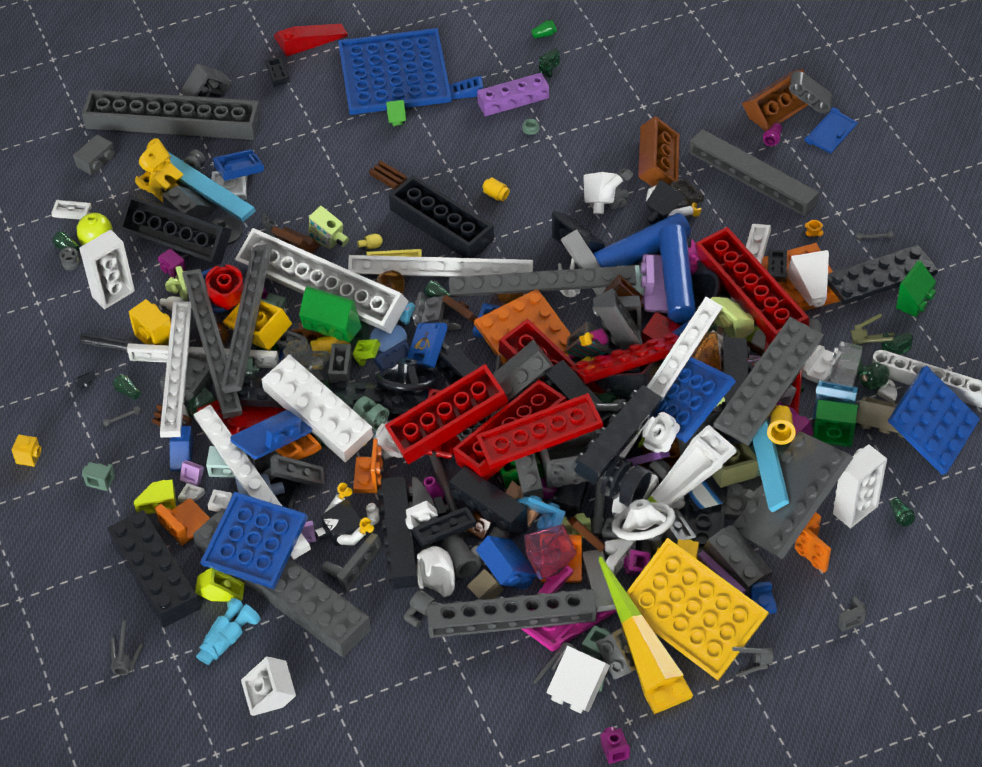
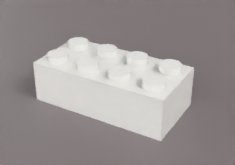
[79,230,135,310]
[833,444,887,529]

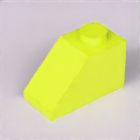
[134,480,176,514]
[195,568,245,602]

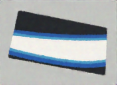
[673,464,728,510]

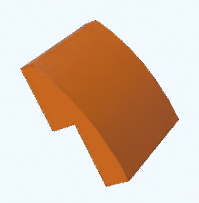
[275,434,322,460]

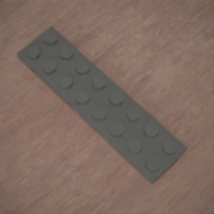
[713,317,824,446]

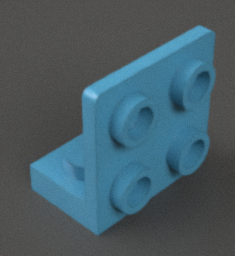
[813,381,858,419]
[516,495,565,535]

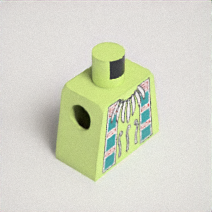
[308,206,349,249]

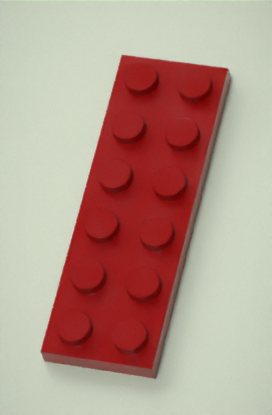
[570,333,680,383]
[476,393,603,470]

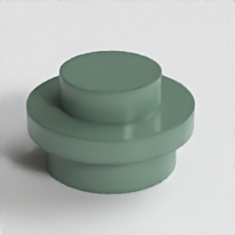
[522,119,540,135]

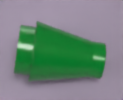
[531,20,557,39]

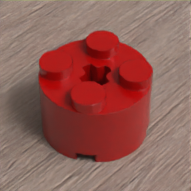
[206,265,244,310]

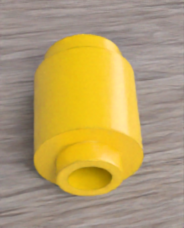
[482,177,510,201]

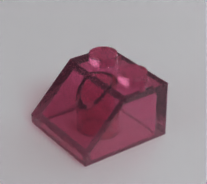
[524,524,577,580]

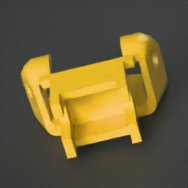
[135,138,183,203]

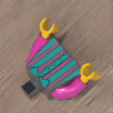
[564,321,614,359]

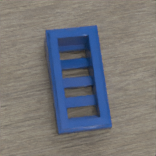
[449,76,483,99]

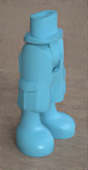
[196,598,261,665]

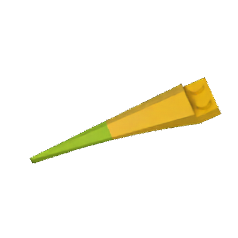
[599,557,693,714]

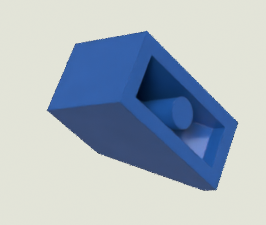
[170,426,194,471]

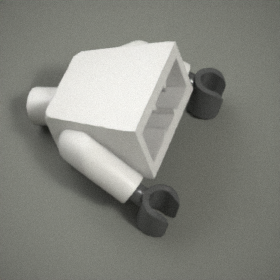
[584,168,633,214]

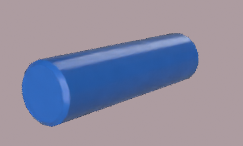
[593,213,691,267]
[658,224,696,323]

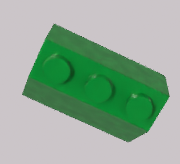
[299,286,362,343]

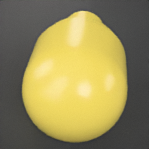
[357,234,383,249]

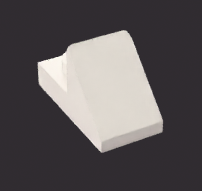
[604,539,636,576]

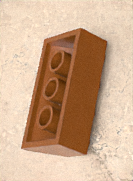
[742,68,808,131]
[638,116,680,187]

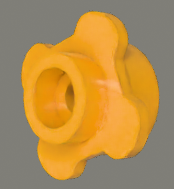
[805,220,824,237]

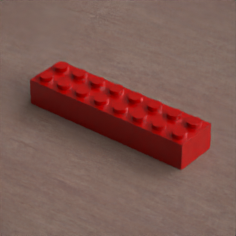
[696,227,810,343]

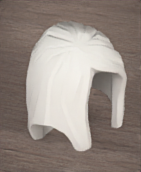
[416,546,455,598]

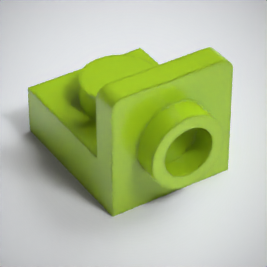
[352,339,380,366]

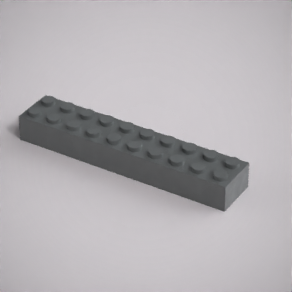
[82,90,261,140]
[193,508,371,658]

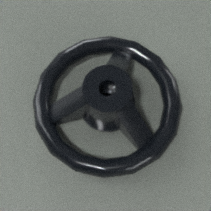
[376,358,437,391]

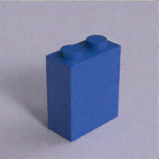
[476,535,538,589]

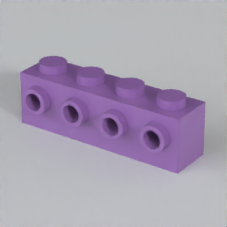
[477,73,549,116]

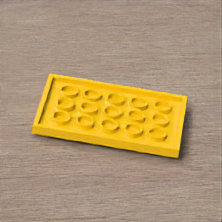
[626,538,769,681]

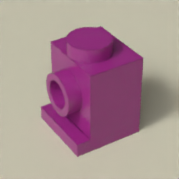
[158,249,186,279]
[623,550,650,576]
[600,727,630,764]

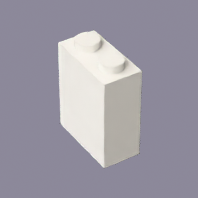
[546,646,610,713]

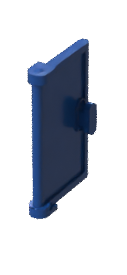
[804,107,858,154]

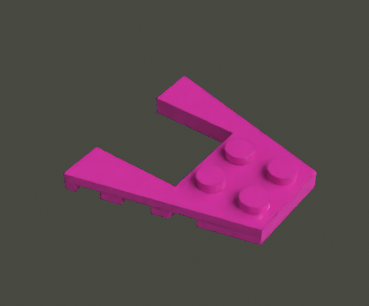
[522,559,617,652]

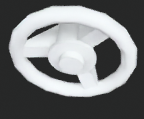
[612,499,675,540]

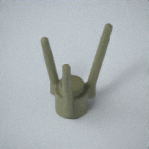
[850,314,895,345]

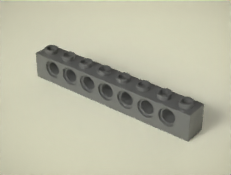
[427,589,596,638]

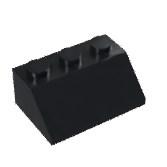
[552,211,605,253]

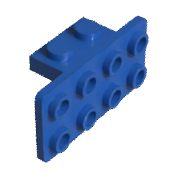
[230,410,312,459]

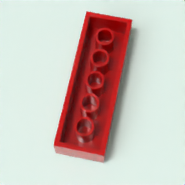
[498,318,607,403]
[384,364,509,464]
[453,379,567,480]

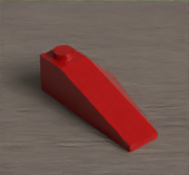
[274,24,348,57]

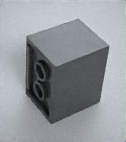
[537,429,606,488]

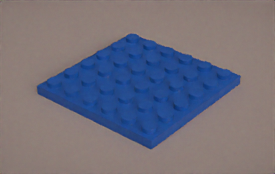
[338,28,452,115]

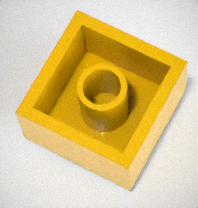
[128,299,171,346]

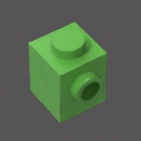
[386,100,406,126]

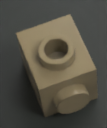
[467,569,504,600]

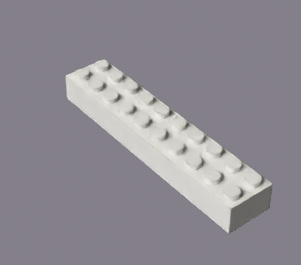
[235,228,409,334]

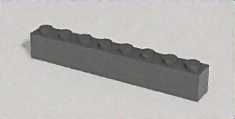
[689,129,819,217]

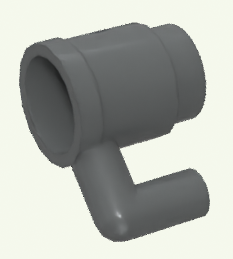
[403,589,438,628]

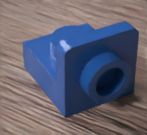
[750,581,777,614]

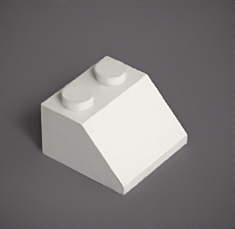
[241,656,296,716]

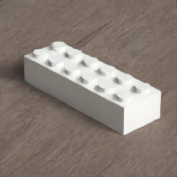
[261,354,373,462]

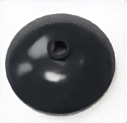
[691,270,721,311]

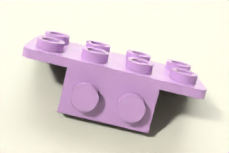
[640,254,667,313]

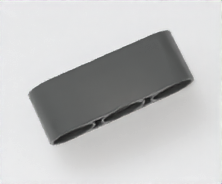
[789,71,832,113]

